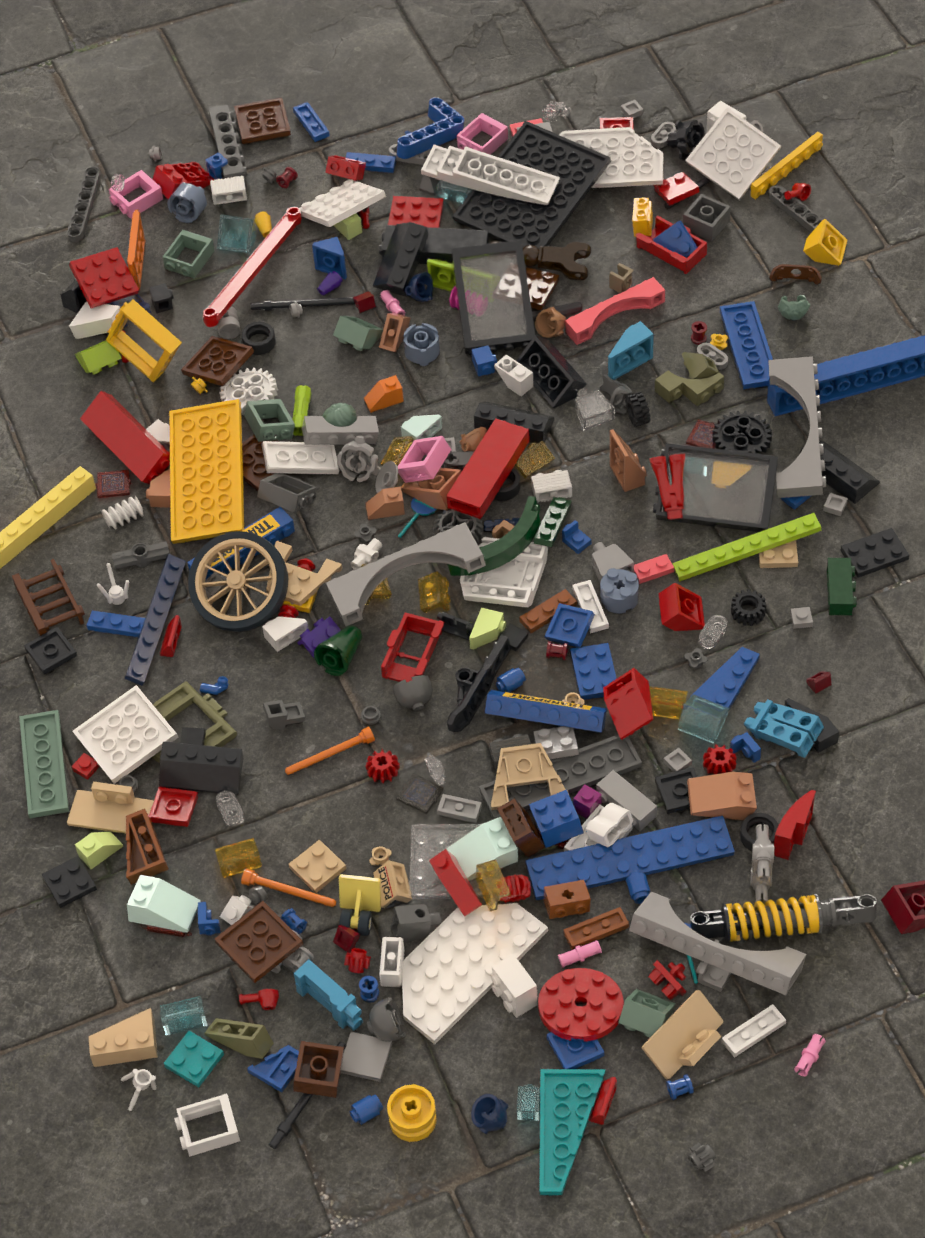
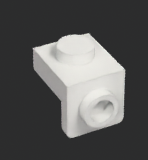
[220,895,255,925]

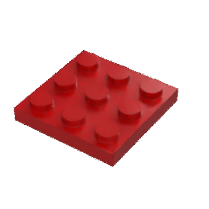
[388,196,444,228]
[69,247,139,308]

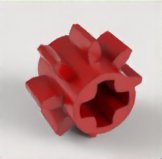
[344,948,371,973]

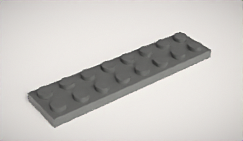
[479,735,642,819]

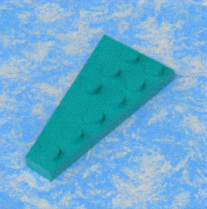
[540,1069,606,1195]

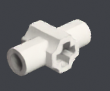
[350,538,382,570]

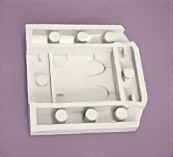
[460,537,548,608]

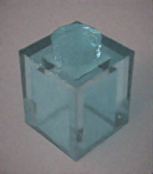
[517,1085,540,1121]

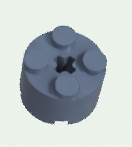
[167,182,207,223]
[404,323,440,366]
[600,568,639,614]

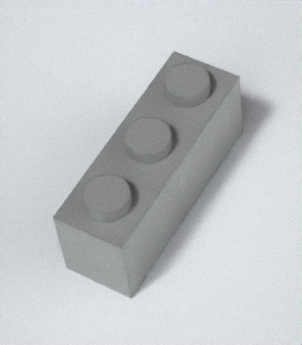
[596,770,657,831]

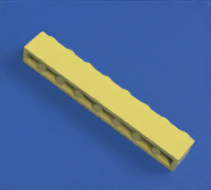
[0,466,96,569]

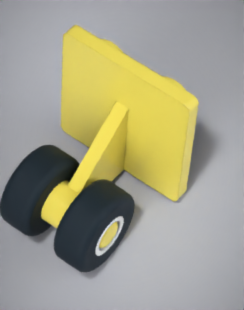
[339,874,381,936]

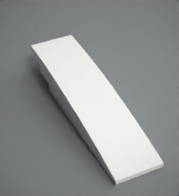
[421,145,560,205]

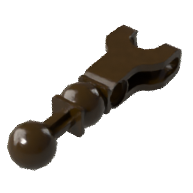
[487,241,591,280]

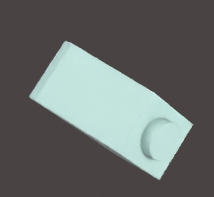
[401,414,442,445]

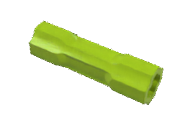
[292,385,311,436]

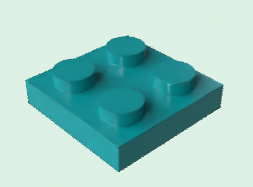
[163,1031,224,1088]

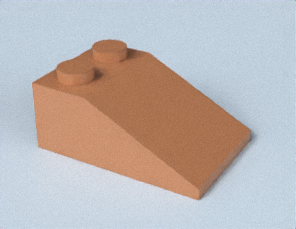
[610,430,647,492]
[401,468,462,510]
[687,772,757,820]

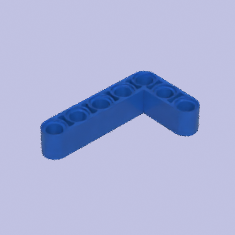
[397,98,464,159]

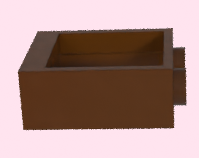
[497,798,546,857]

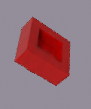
[71,753,100,780]

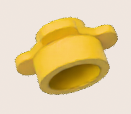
[710,334,728,350]
[190,377,208,394]

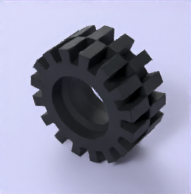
[625,392,651,427]
[731,589,766,626]

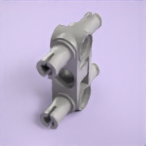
[750,824,774,906]

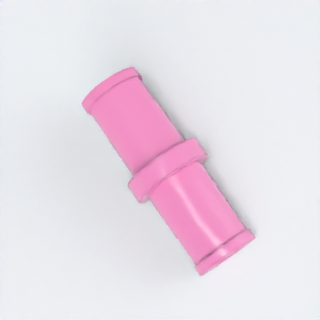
[380,290,406,316]
[558,940,602,968]
[795,1034,826,1076]

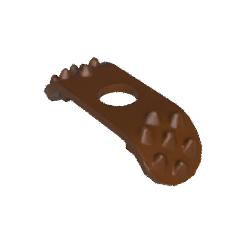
[769,264,822,285]

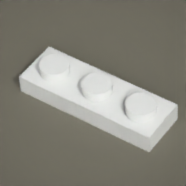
[572,580,609,633]
[721,1004,786,1058]

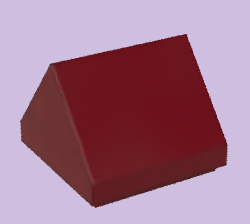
[353,291,376,313]
[806,671,832,694]

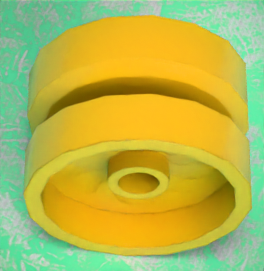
[387,1084,437,1142]

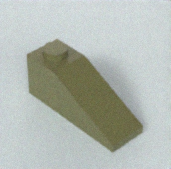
[205,1018,274,1059]

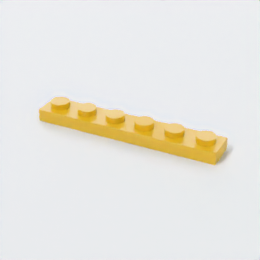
[750,132,823,199]

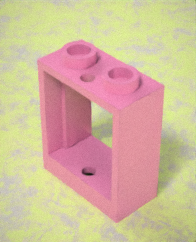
[457,113,508,155]
[109,170,163,219]
[398,436,452,483]

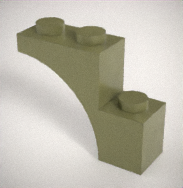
[655,370,724,406]

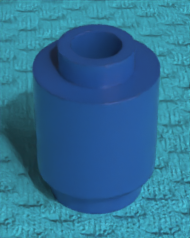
[496,668,526,693]
[626,871,651,904]
[349,1094,383,1125]

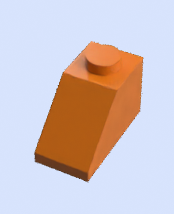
[364,375,404,413]

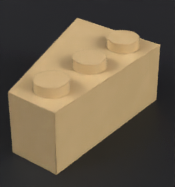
[89,1008,158,1067]

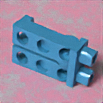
[744,699,824,758]
[294,959,363,1031]

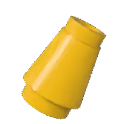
[254,212,272,238]

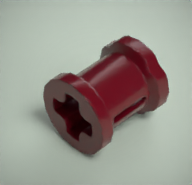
[276,166,298,188]
[691,321,707,345]
[546,641,568,661]

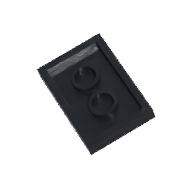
[841,528,909,578]

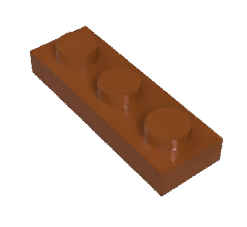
[519,589,577,633]
[563,907,629,950]

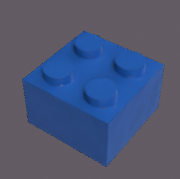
[529,790,584,848]

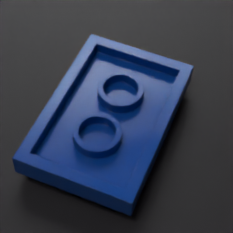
[570,643,616,700]

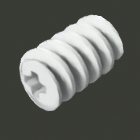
[102,496,144,530]

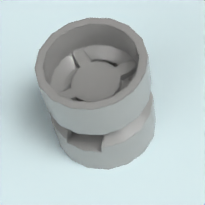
[217,306,241,339]

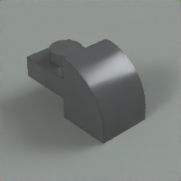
[263,700,305,730]

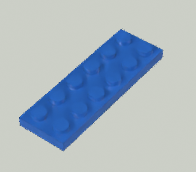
[720,301,773,389]

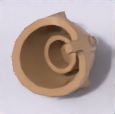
[535,307,566,338]
[459,427,487,452]

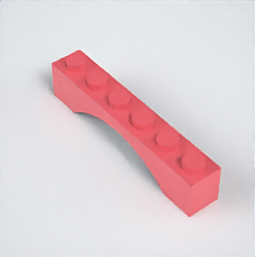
[565,277,665,345]

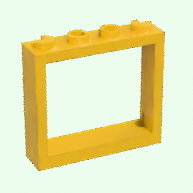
[106,299,182,383]

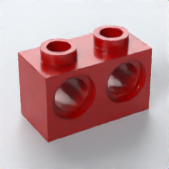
[325,155,366,181]

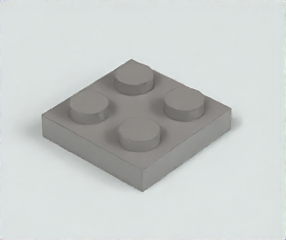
[533,726,579,759]

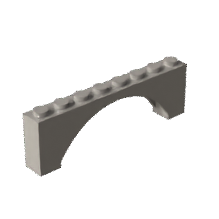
[768,356,826,498]
[326,523,486,626]
[629,892,806,995]

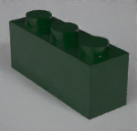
[826,558,857,615]

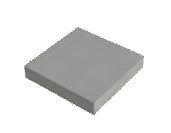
[341,1032,392,1082]

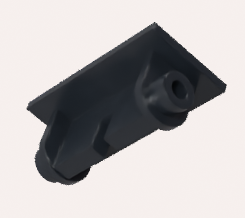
[437,611,475,641]

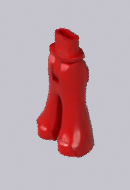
[649,454,685,520]

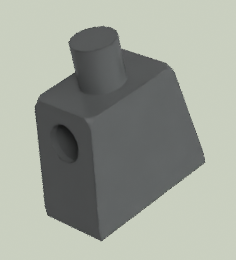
[391,904,441,943]

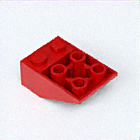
[152,162,214,199]
[603,668,653,740]

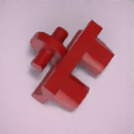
[648,960,687,1000]

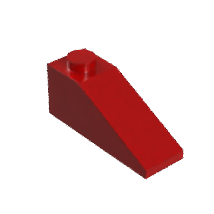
[429,849,482,916]

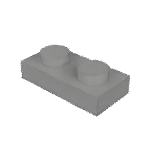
[437,794,482,823]

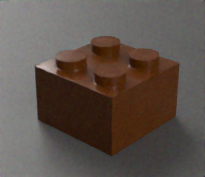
[293,1041,344,1098]

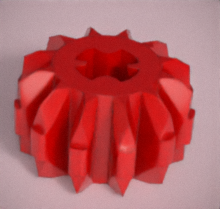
[703,744,737,775]
[365,749,400,783]
[496,874,531,903]

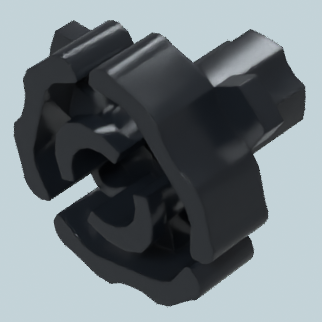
[667,120,705,161]

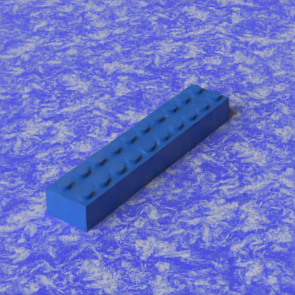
[767,335,925,416]

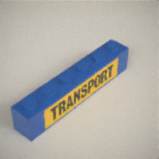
[188,507,295,581]
[485,690,607,732]

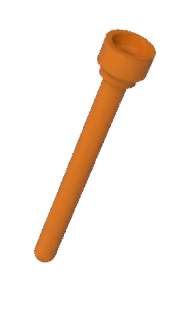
[285,727,375,775]
[241,868,336,907]

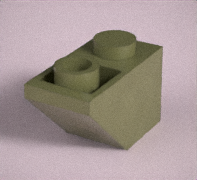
[682,352,719,379]

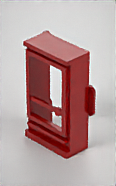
[636,215,707,274]
[381,612,444,683]

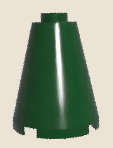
[314,625,362,676]

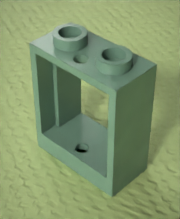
[163,230,214,279]
[244,399,295,442]

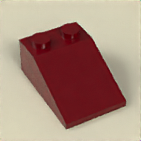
[881,880,925,934]

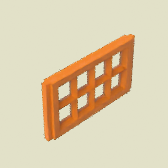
[127,210,146,291]

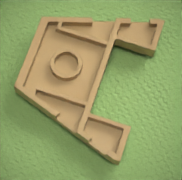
[266,541,342,606]
[491,743,569,810]

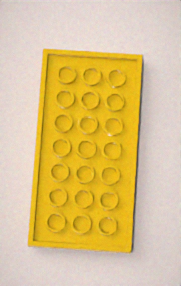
[169,399,244,544]

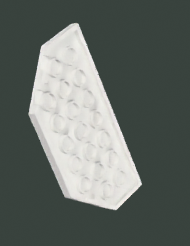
[559,127,664,188]
[402,903,548,1044]

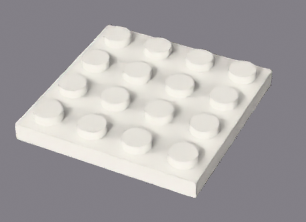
[686,107,781,201]
[299,179,386,227]
[73,685,179,784]

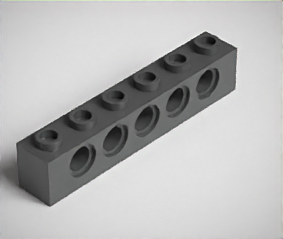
[209,104,248,184]

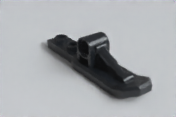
[447,635,511,732]

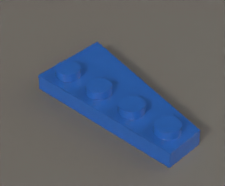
[690,647,760,716]

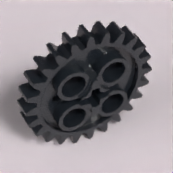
[712,411,772,454]

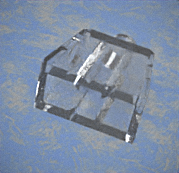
[575,388,615,431]

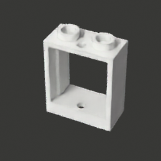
[175,1094,240,1157]

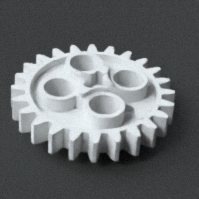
[219,368,278,415]

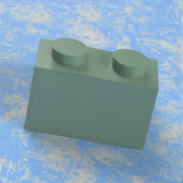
[333,316,383,351]
[619,989,676,1038]

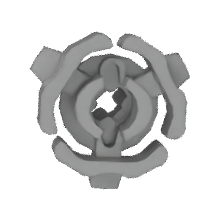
[337,436,381,482]

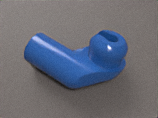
[200,676,229,695]

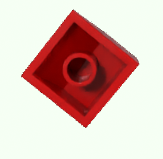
[658,583,705,631]

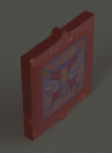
[686,419,716,449]
[95,469,131,498]

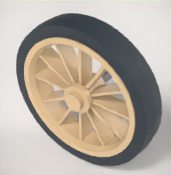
[188,531,288,632]

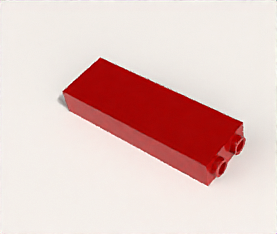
[80,391,170,485]
[446,418,529,519]

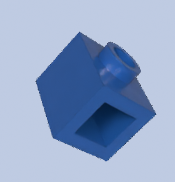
[471,345,497,377]

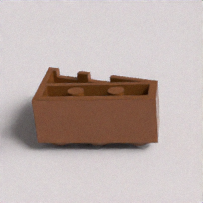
[126,808,169,885]

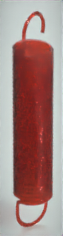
[141,924,192,937]

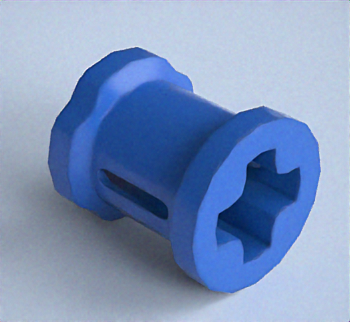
[281,908,307,934]
[359,976,379,1003]
[666,1074,694,1100]

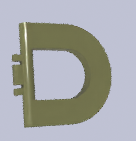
[151,681,237,763]

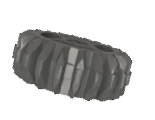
[433,509,483,545]

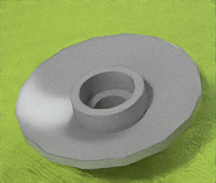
[375,461,398,493]

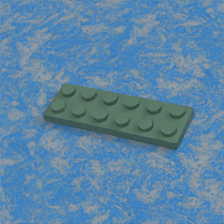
[19,710,69,818]

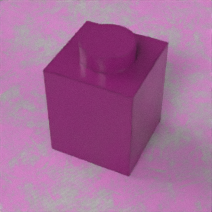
[573,784,602,819]

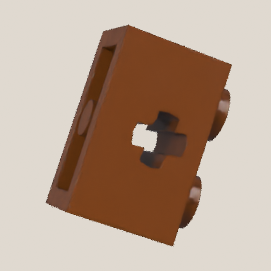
[543,880,591,919]

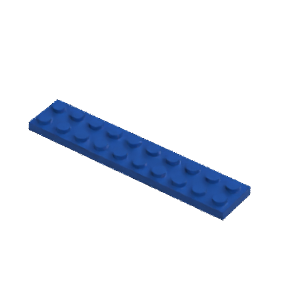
[525,816,735,900]

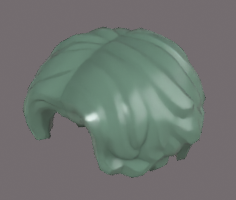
[778,295,810,320]
[322,402,357,427]

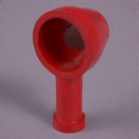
[784,183,811,201]
[239,989,279,1010]

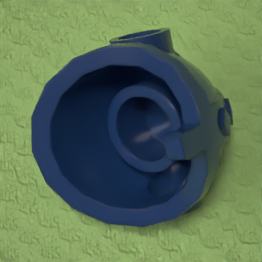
[405,272,433,302]
[471,1094,509,1134]

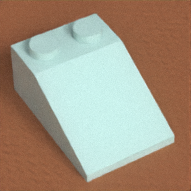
[446,817,518,881]
[127,875,201,933]

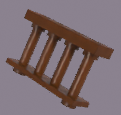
[12,559,85,636]

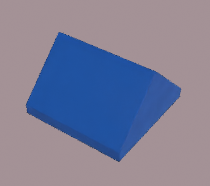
[312,237,347,279]

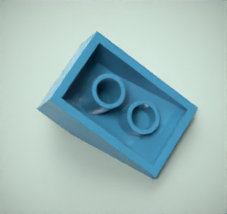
[608,321,654,380]

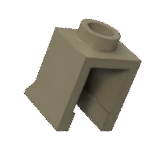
[609,263,634,293]

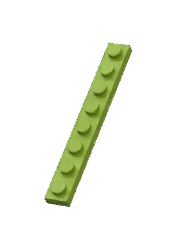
[672,513,822,581]

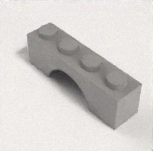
[302,416,379,445]

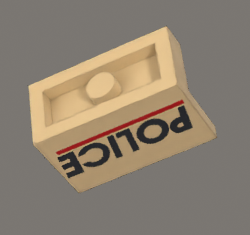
[373,860,412,908]

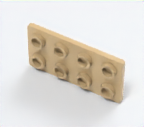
[67,782,154,834]
[642,990,723,1079]

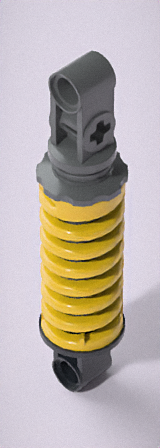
[691,894,877,943]

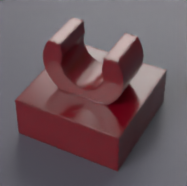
[333,925,360,953]

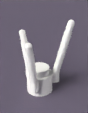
[97,563,129,605]
[121,1069,156,1111]

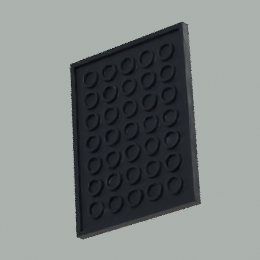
[452,121,611,249]

